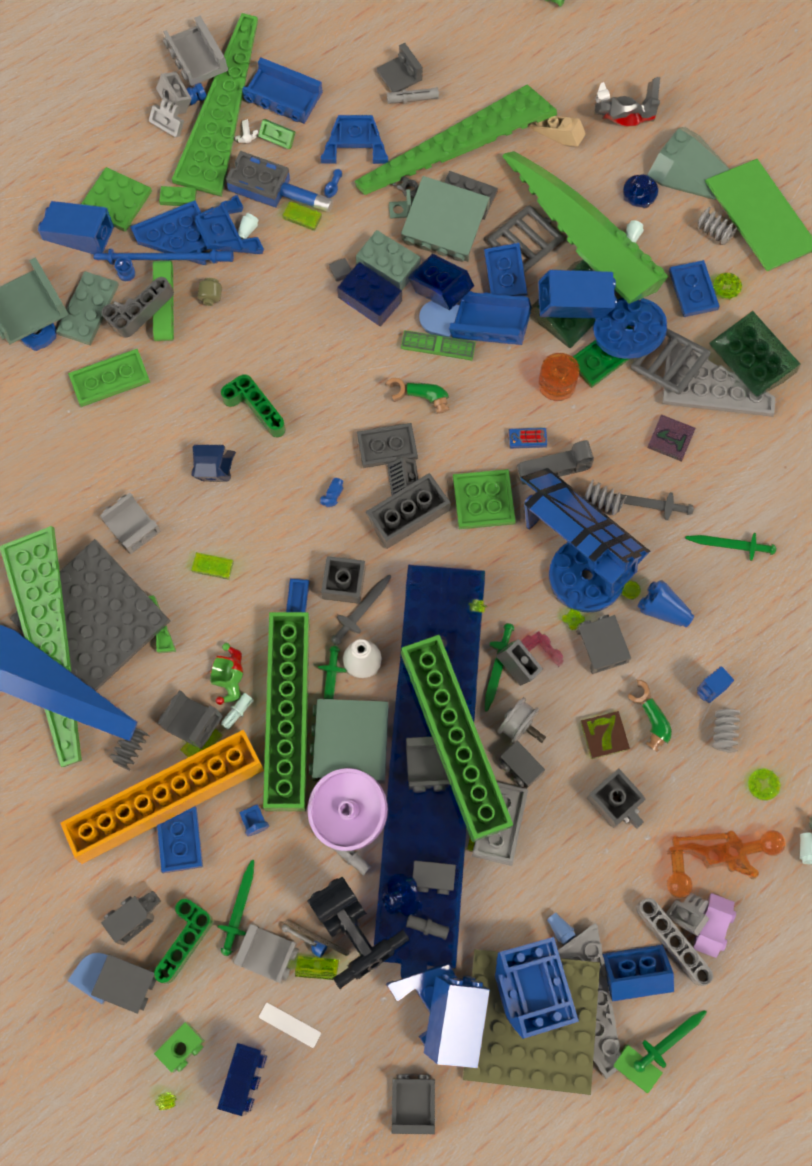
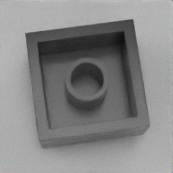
[321,556,366,604]

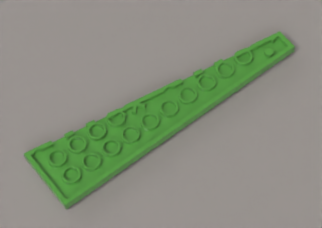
[0,526,82,767]

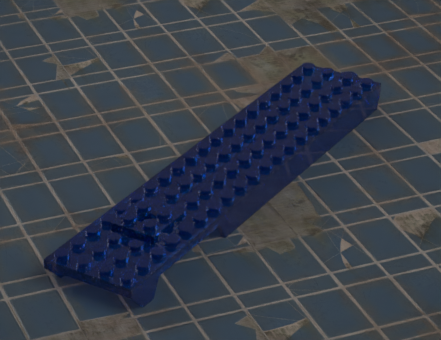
[374,565,485,979]

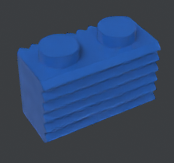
[697,666,734,703]

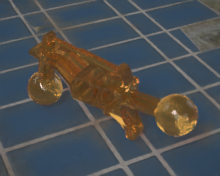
[667,830,786,898]

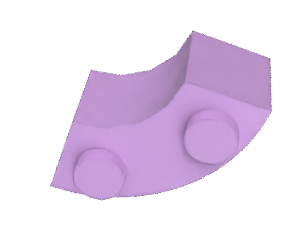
[693,893,736,958]

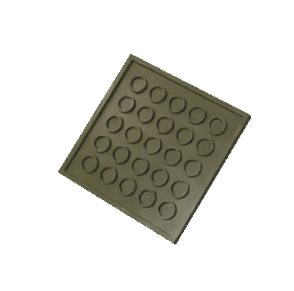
[463,949,600,1095]

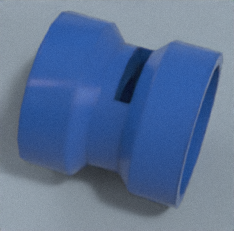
[186,83,207,105]
[115,257,136,282]

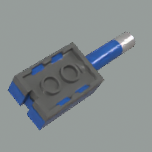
[226,151,333,212]

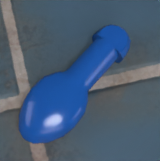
[324,169,342,198]

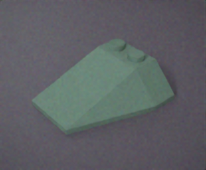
[647,127,730,200]

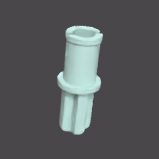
[221,693,254,729]

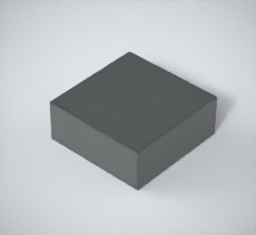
[329,258,353,282]

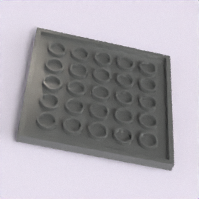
[10,539,171,691]

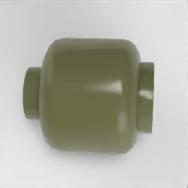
[197,278,222,306]

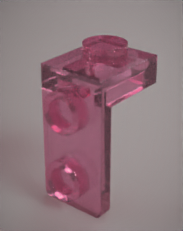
[521,631,564,667]

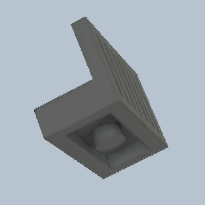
[387,457,418,496]

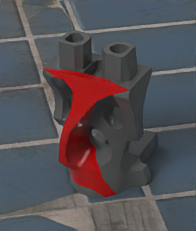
[594,77,660,126]

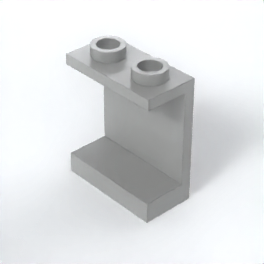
[100,493,161,554]
[234,924,299,983]

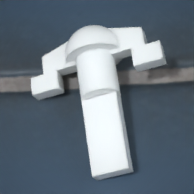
[235,119,259,143]

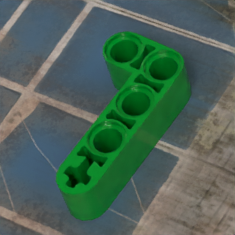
[221,374,286,438]
[154,899,213,984]

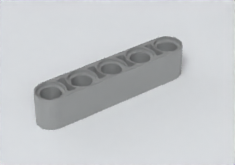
[637,898,713,986]

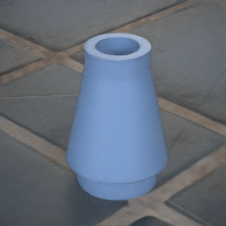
[547,913,576,945]

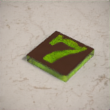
[580,711,630,760]

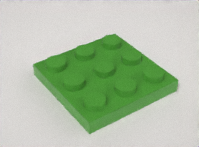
[81,167,152,232]
[453,469,515,530]

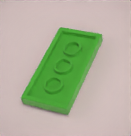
[68,349,150,407]

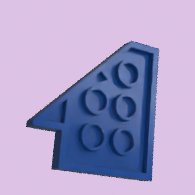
[131,200,208,265]

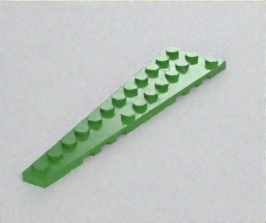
[172,13,258,197]
[355,84,557,195]

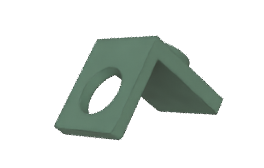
[389,189,414,219]

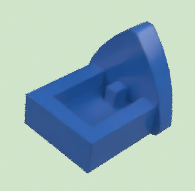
[239,804,269,836]

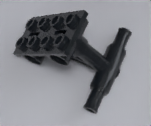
[307,877,410,989]

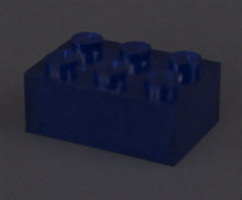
[408,253,474,310]
[337,262,402,327]
[217,1043,268,1116]

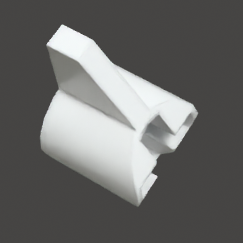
[595,82,610,103]

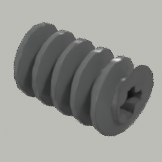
[110,728,150,771]

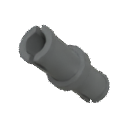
[406,914,449,940]

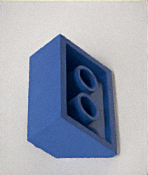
[602,944,674,1002]

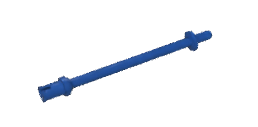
[93,249,234,265]

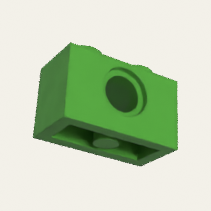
[154,1022,205,1073]

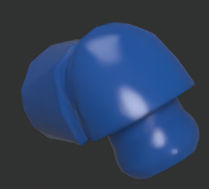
[320,478,344,508]

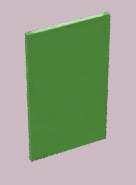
[705,159,812,271]

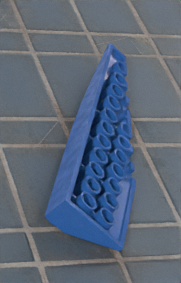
[0,624,138,741]

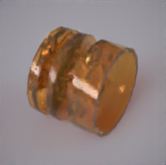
[538,353,580,401]

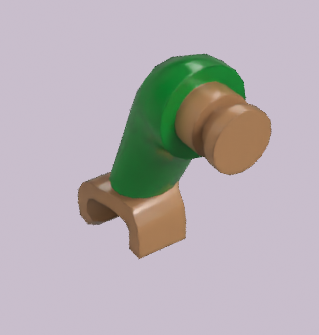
[385,377,450,414]
[628,680,672,752]

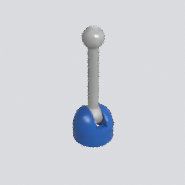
[282,924,328,958]

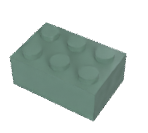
[356,230,420,293]

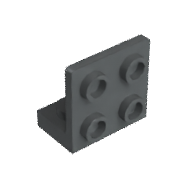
[377,42,423,92]

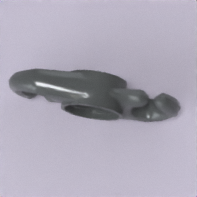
[392,176,419,198]

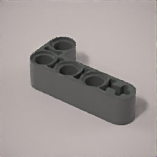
[102,277,174,338]
[517,440,594,485]

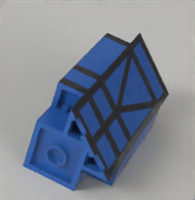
[520,468,651,598]

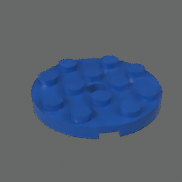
[593,298,667,359]
[549,542,624,613]

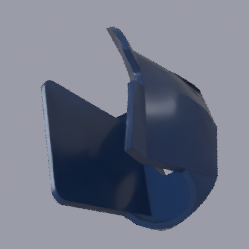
[191,445,236,482]

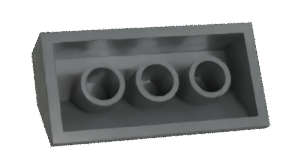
[366,473,451,549]

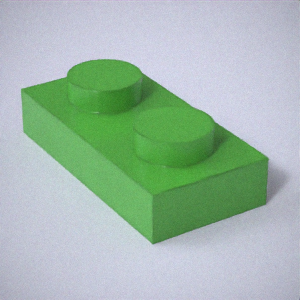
[258,119,296,149]
[159,186,197,206]

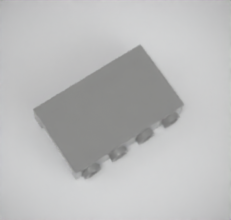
[163,16,228,86]

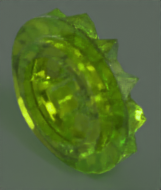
[713,273,742,300]
[748,768,781,801]

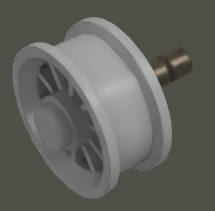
[498,697,546,744]

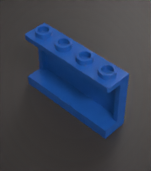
[242,57,323,124]
[449,291,532,345]

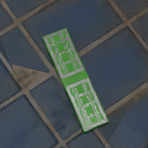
[401,330,476,361]

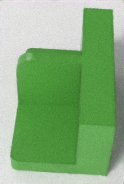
[613,1045,663,1093]

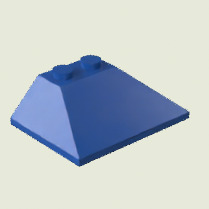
[495,937,579,1039]

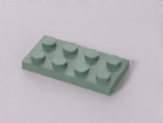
[56,271,119,346]

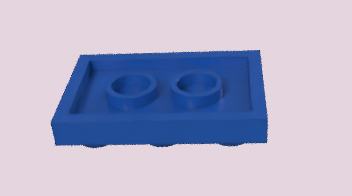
[484,243,528,297]
[669,260,720,317]
[157,806,203,874]

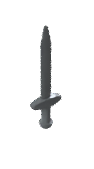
[614,492,694,520]
[331,575,391,645]

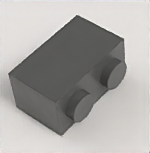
[496,639,543,686]
[499,740,545,789]
[412,861,456,895]

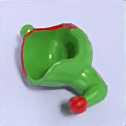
[210,643,243,705]

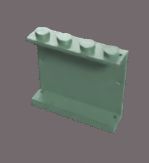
[401,176,490,262]
[0,257,68,345]
[309,699,389,784]

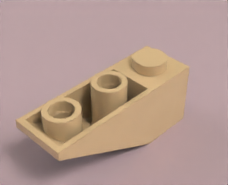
[529,116,586,147]

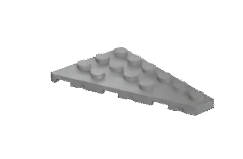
[662,337,775,417]
[558,923,621,1079]

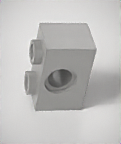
[156,72,191,114]

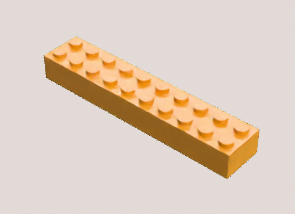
[60,729,264,864]

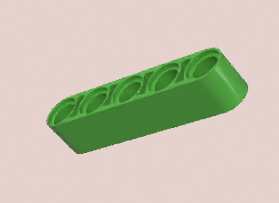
[153,260,174,341]

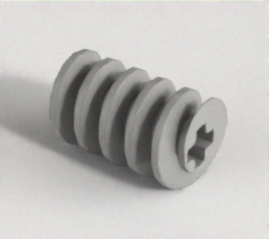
[698,207,738,245]
[585,480,627,516]
[713,709,741,753]

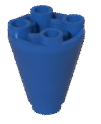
[637,580,694,628]

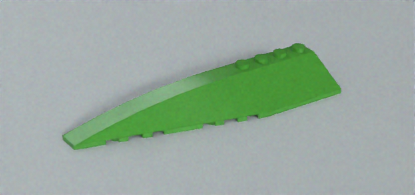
[503,151,668,304]

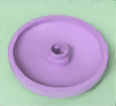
[308,768,388,851]

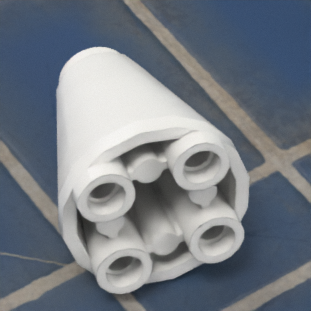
[343,639,382,679]

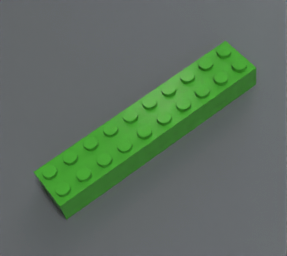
[263,612,310,811]
[401,635,513,842]

